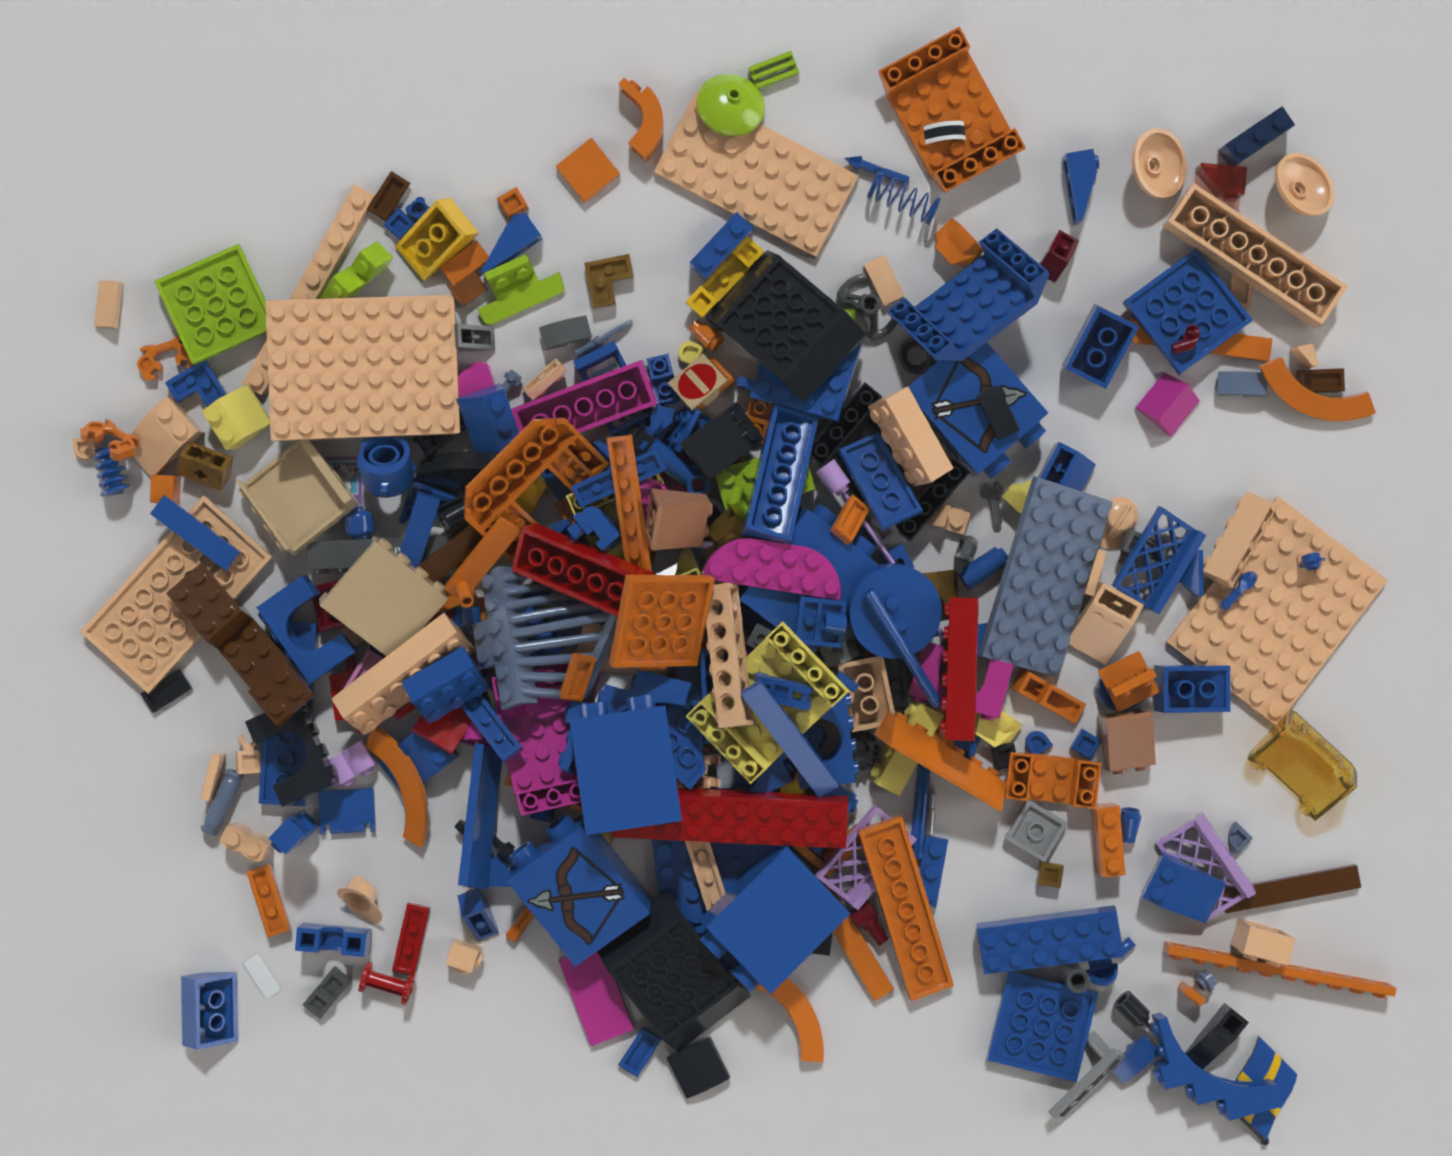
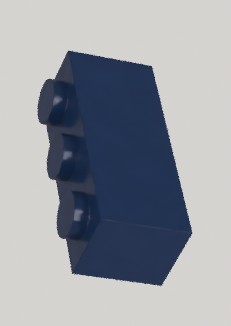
[1218,106,1295,170]

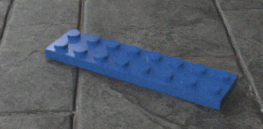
[258,621,318,807]

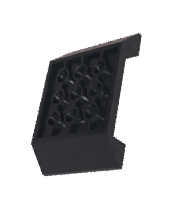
[705,250,867,403]
[810,382,970,542]
[597,890,751,1052]

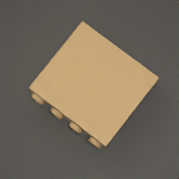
[236,440,360,556]
[319,536,448,656]

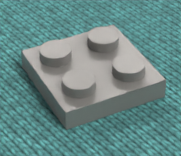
[1004,799,1068,862]

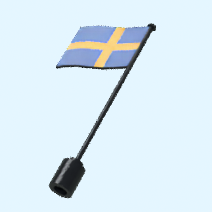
[1114,991,1298,1146]

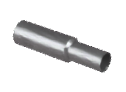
[924,793,936,836]

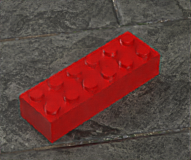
[511,523,655,617]
[941,597,979,742]

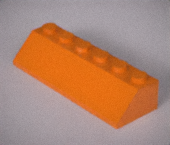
[874,711,1006,812]

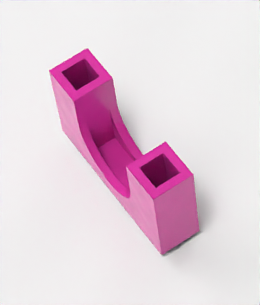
[909,642,1014,721]

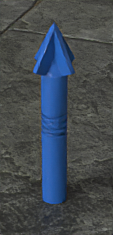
[845,155,910,185]

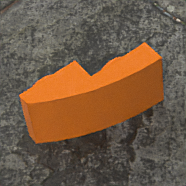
[747,398,772,443]

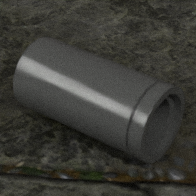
[1058,963,1090,993]

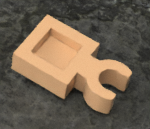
[236,735,261,774]

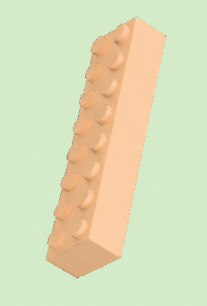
[1162,183,1348,328]

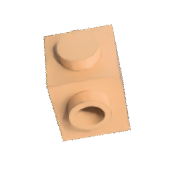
[445,938,483,974]

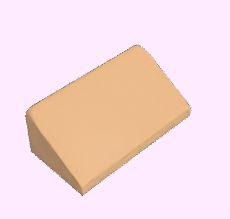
[94,281,123,329]

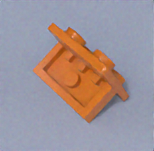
[1098,651,1159,712]

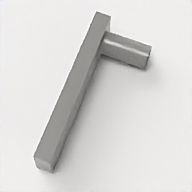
[1048,1031,1126,1120]

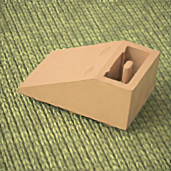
[1069,583,1144,665]

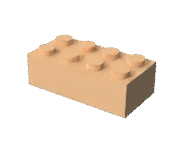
[868,386,954,487]

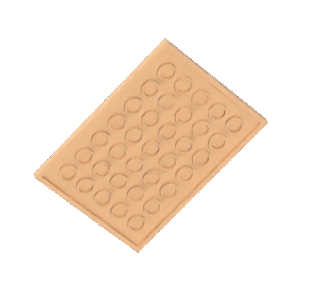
[265,295,460,441]
[1166,497,1388,726]

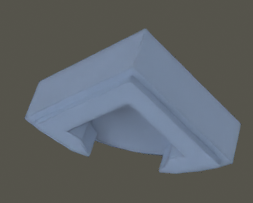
[1228,821,1253,854]

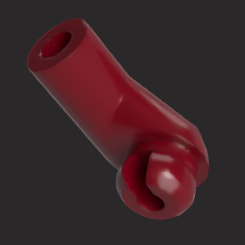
[1170,325,1200,355]

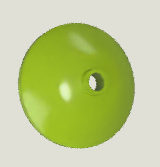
[696,74,765,137]

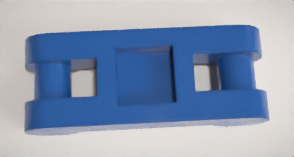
[754,672,814,710]

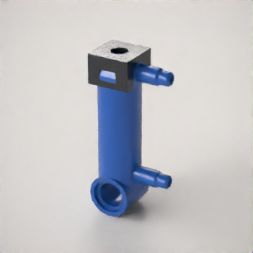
[633,417,710,494]

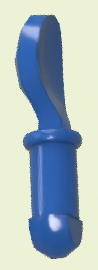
[1220,571,1258,610]

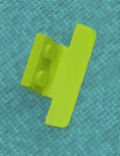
[477,254,565,325]

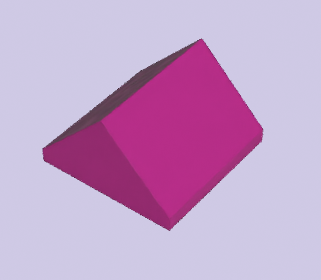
[1135,372,1200,437]

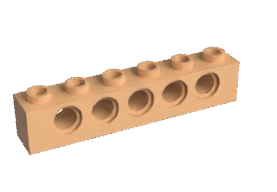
[705,583,754,728]

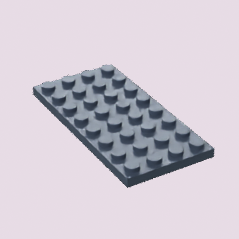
[978,476,1113,677]

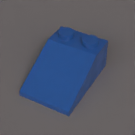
[1154,665,1230,713]
[377,732,460,794]
[1142,851,1226,924]

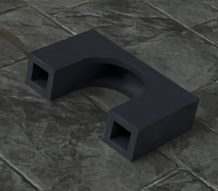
[245,703,338,807]

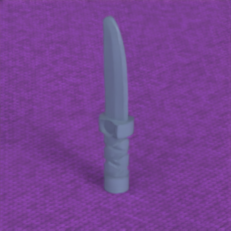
[574,320,632,358]

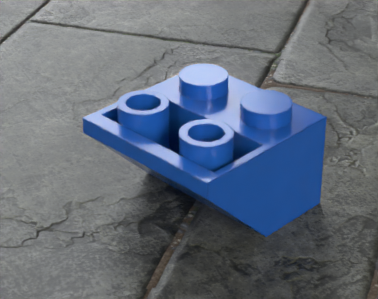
[1038,442,1096,491]

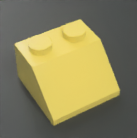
[201,385,270,450]

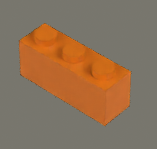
[1092,803,1126,877]

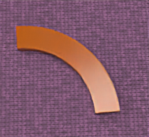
[1259,357,1376,421]
[366,726,429,848]
[741,978,824,1062]

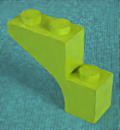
[320,241,394,299]

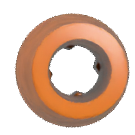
[690,320,724,352]

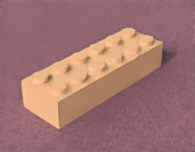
[331,613,476,735]

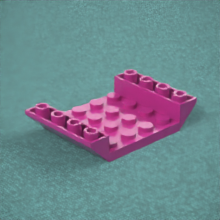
[491,664,590,816]

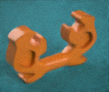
[137,336,193,381]
[80,419,140,461]

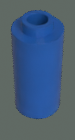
[957,546,1008,591]

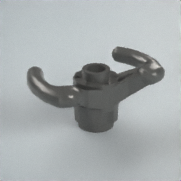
[836,273,898,341]

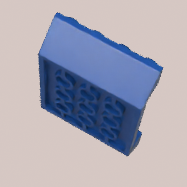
[887,228,1049,361]

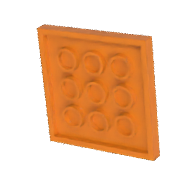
[609,575,715,668]

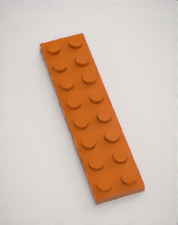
[857,815,954,1001]

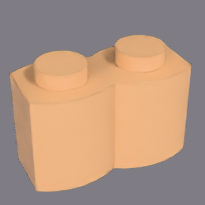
[219,822,272,862]

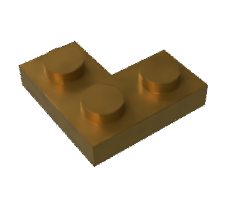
[584,254,634,309]

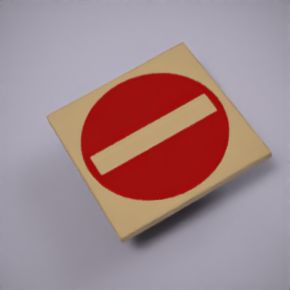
[668,354,728,411]

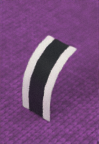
[923,121,966,144]

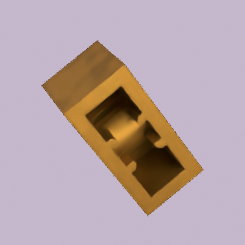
[178,441,233,491]

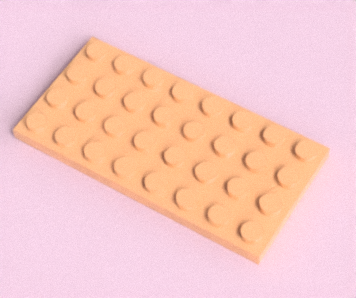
[654,91,859,258]
[80,495,274,694]

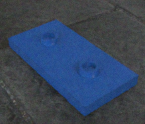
[838,432,923,532]

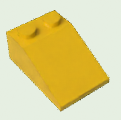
[395,198,479,281]

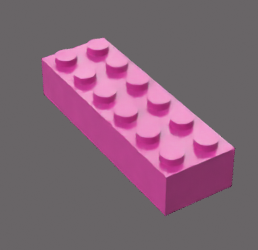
[511,360,659,433]

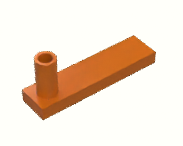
[444,516,521,608]

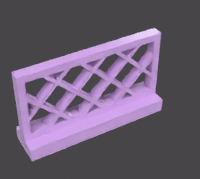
[815,804,917,910]
[1156,812,1256,920]

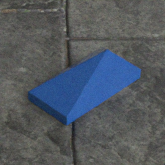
[1179,550,1203,596]

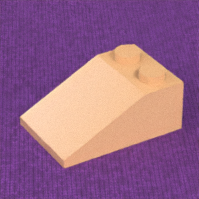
[131,396,205,476]

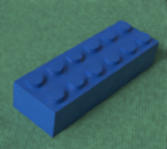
[977,905,1124,975]

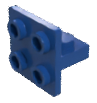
[664,406,711,461]

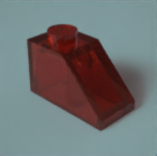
[1195,163,1247,202]

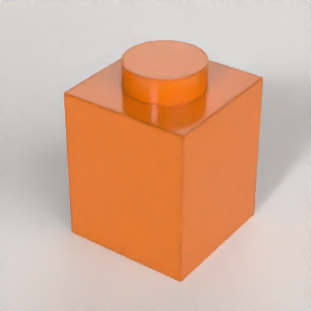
[150,475,181,504]

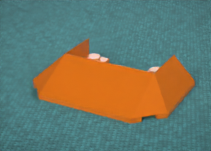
[464,418,609,562]

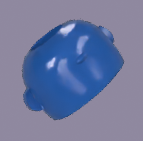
[357,436,416,498]

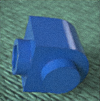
[452,607,481,631]

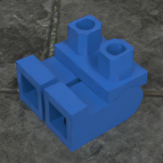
[567,506,622,552]

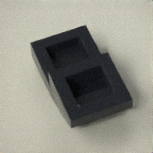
[976,385,1020,440]

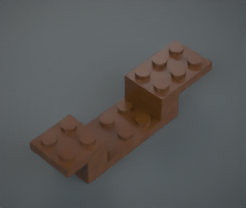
[166,563,315,727]

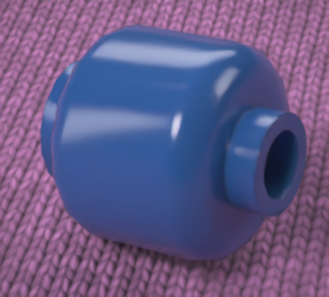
[343,506,375,540]

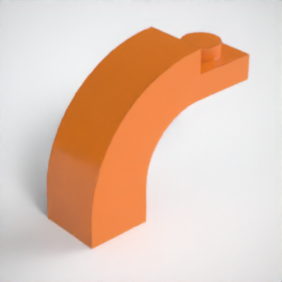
[618,78,664,163]

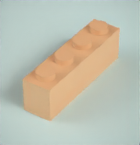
[1203,491,1276,589]

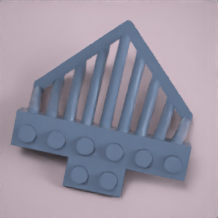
[472,566,618,710]

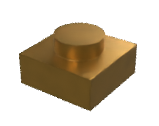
[1036,861,1064,888]

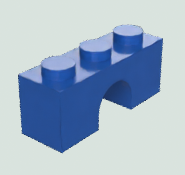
[689,212,754,282]
[268,809,320,854]
[295,922,372,957]

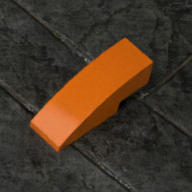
[1010,668,1086,724]

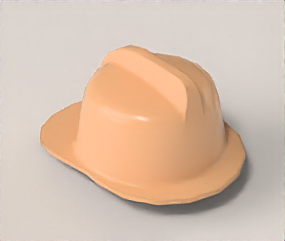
[1100,497,1138,549]
[337,875,382,924]

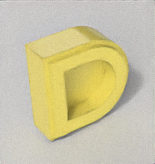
[678,341,705,366]

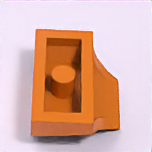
[935,218,983,268]

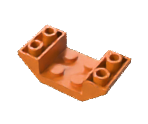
[1004,752,1102,809]

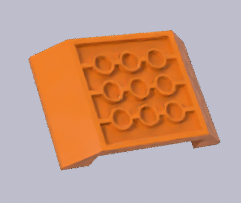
[878,26,1026,193]

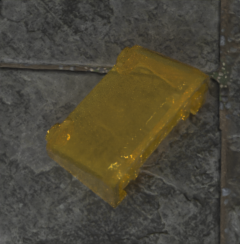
[1248,709,1357,821]

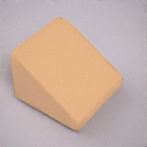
[1290,343,1318,369]

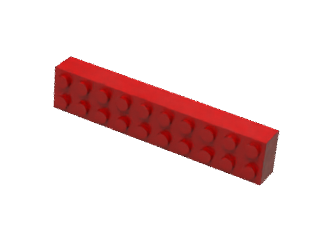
[611,788,848,849]

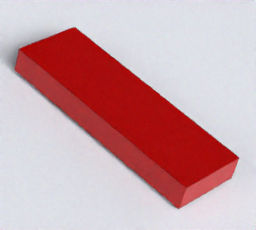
[392,902,431,975]

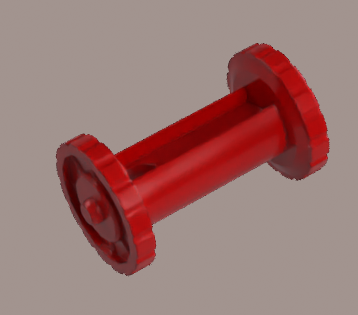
[358,962,415,1005]

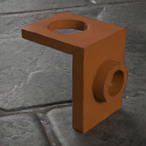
[446,271,488,308]

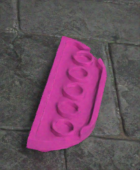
[702,538,841,600]

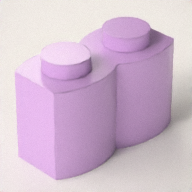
[329,739,378,789]

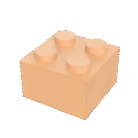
[1231,918,1296,967]

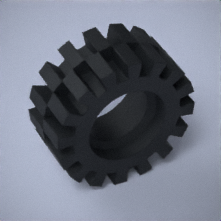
[837,730,879,771]

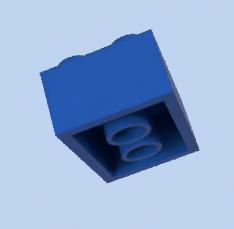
[1062,304,1140,389]
[402,646,489,724]

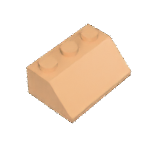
[838,656,895,732]

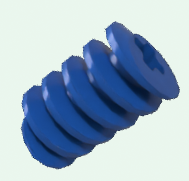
[93,447,130,496]

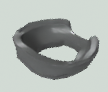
[898,337,932,374]

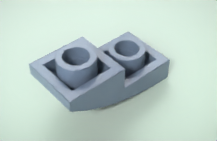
[1218,371,1267,397]

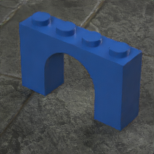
[256,575,360,684]
[797,693,859,789]

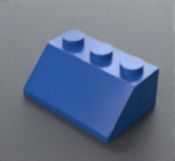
[456,383,519,454]
[181,972,238,1050]

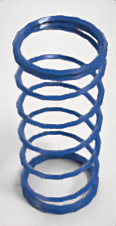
[867,171,941,225]

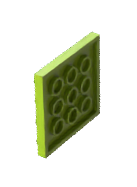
[154,244,267,366]

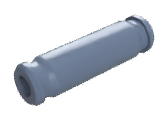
[200,769,244,836]

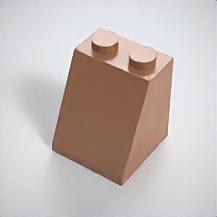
[645,488,713,550]
[1097,708,1156,775]

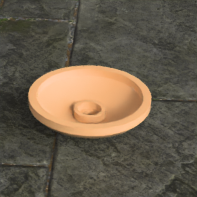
[1132,128,1187,198]
[1275,153,1334,217]

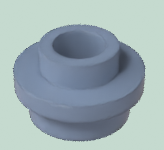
[1195,970,1217,992]

